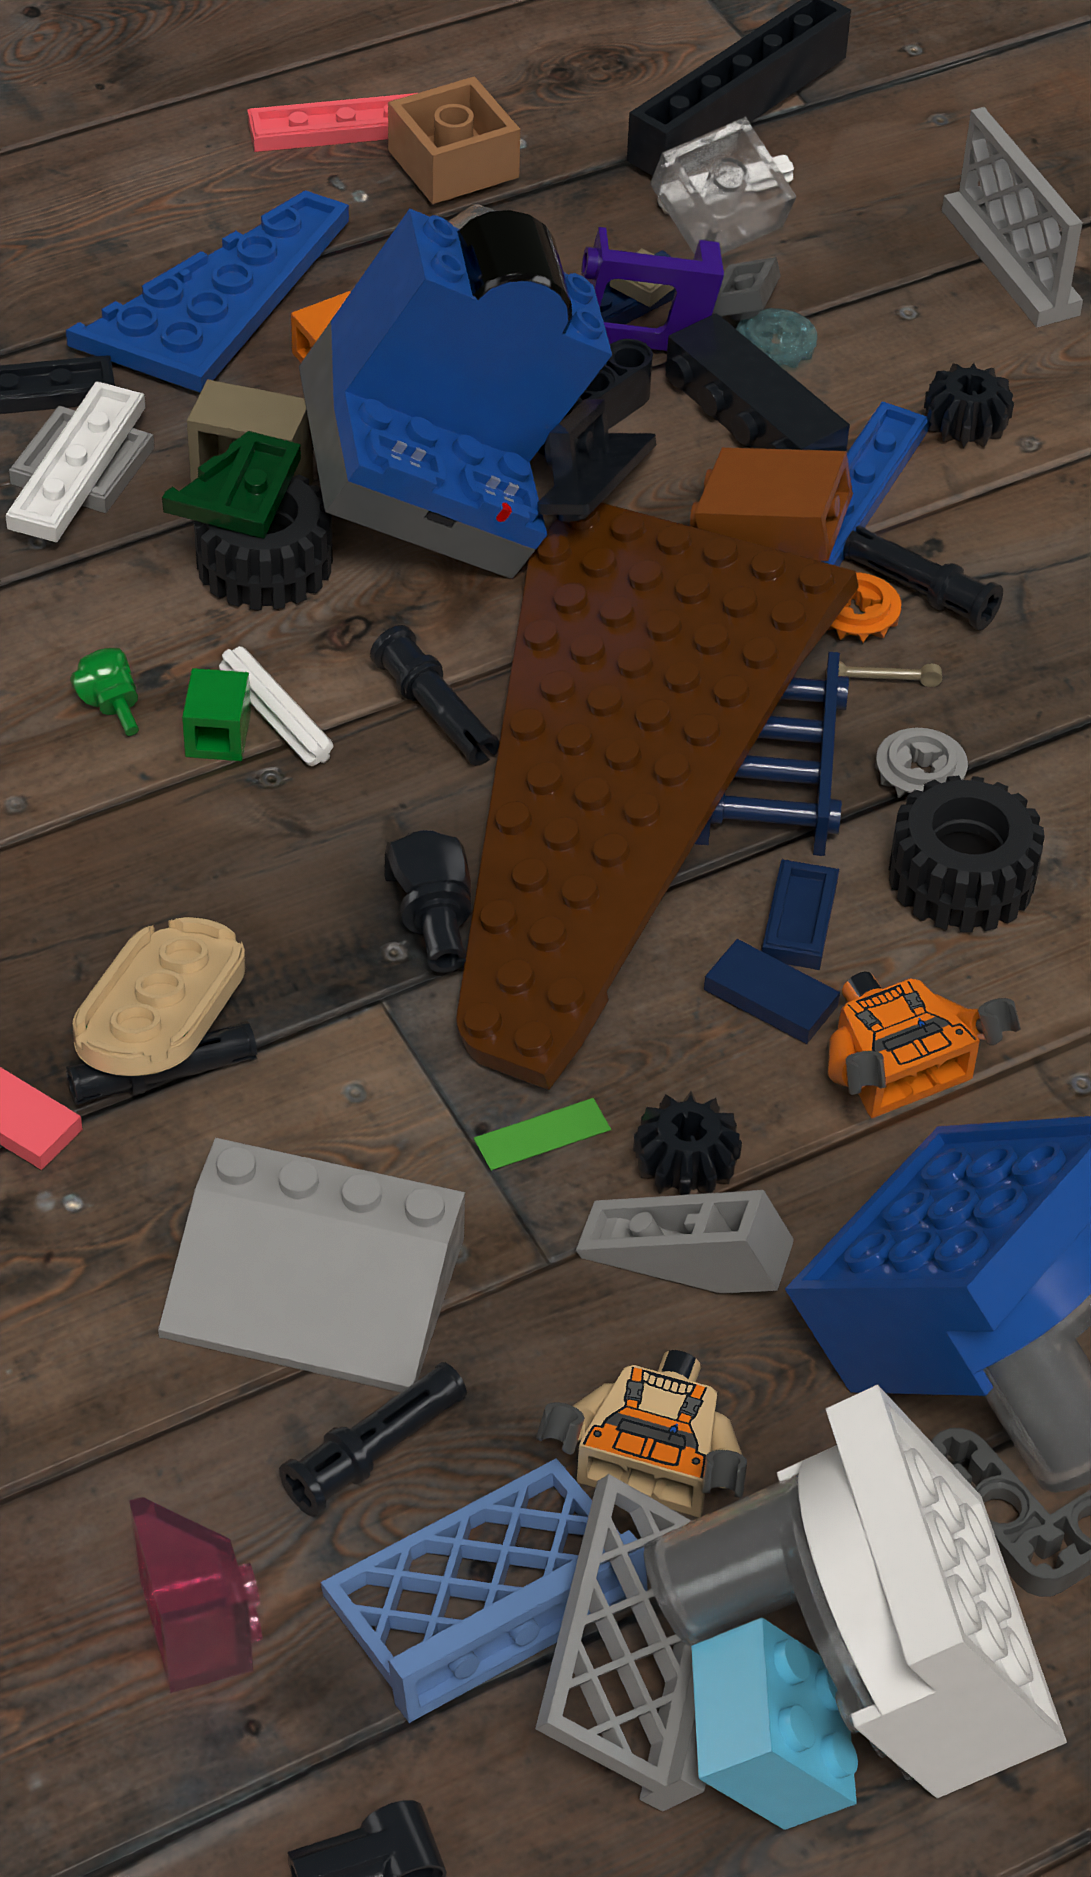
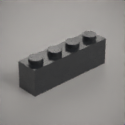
[665,313,850,451]

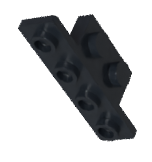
[537,399,657,522]

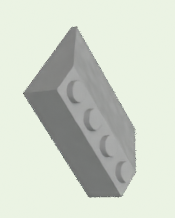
[158,1138,465,1392]

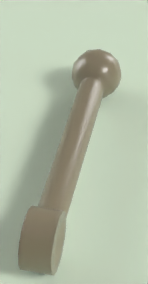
[825,661,942,687]

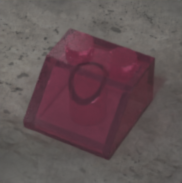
[129,1497,262,1693]

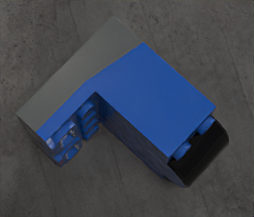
[299,208,612,579]

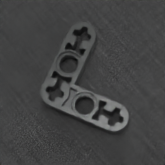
[932,1428,1091,1597]

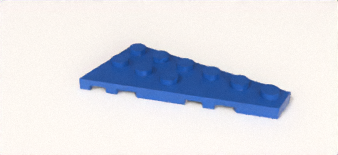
[66,190,349,393]

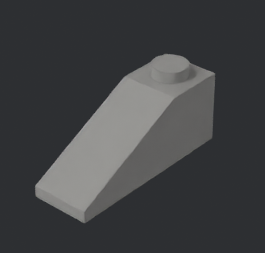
[576,1190,794,1293]

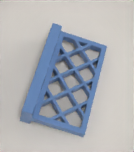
[321,1458,648,1723]

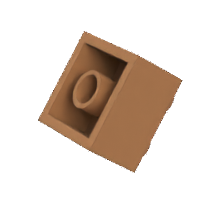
[388,76,521,204]

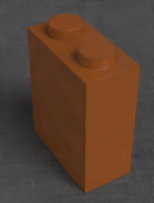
[690,447,853,561]

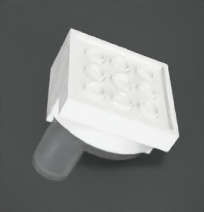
[644,1385,1067,1799]

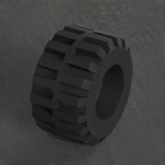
[194,474,333,610]
[888,775,1045,933]

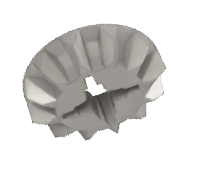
[875,728,968,798]

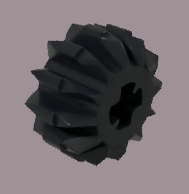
[924,363,1014,448]
[633,1091,742,1195]

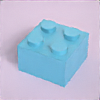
[691,1618,858,1830]

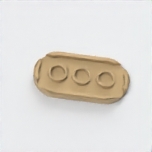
[72,917,246,1076]

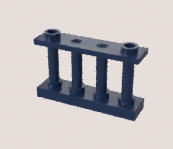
[695,652,849,856]

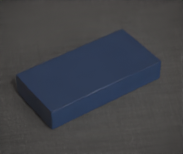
[762,859,840,970]
[704,939,840,1044]

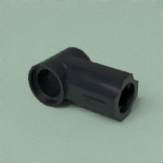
[287,1800,447,1877]

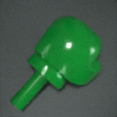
[70,648,139,736]

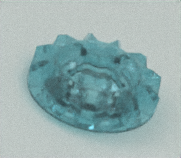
[736,308,817,368]

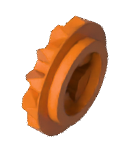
[827,572,902,643]

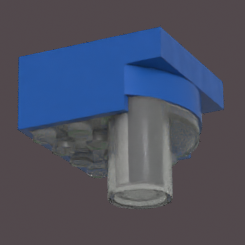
[785,1116,1091,1493]

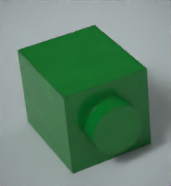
[182,668,251,761]

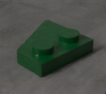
[162,431,301,539]

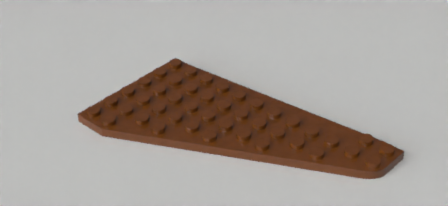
[456,502,859,1090]

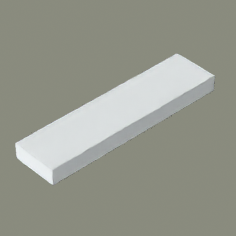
[6,381,145,542]

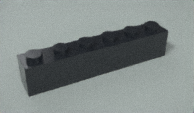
[627,0,851,181]

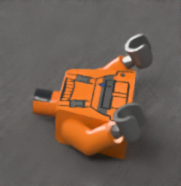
[828,971,1021,1119]

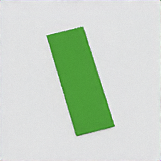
[474,1098,611,1170]

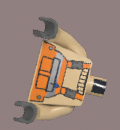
[536,1350,747,1518]

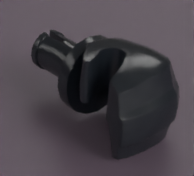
[384,830,472,973]

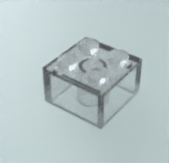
[650,117,797,255]

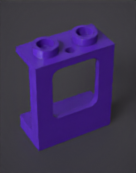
[581,227,724,351]

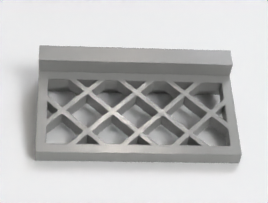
[942,107,1083,328]
[535,1474,743,1812]

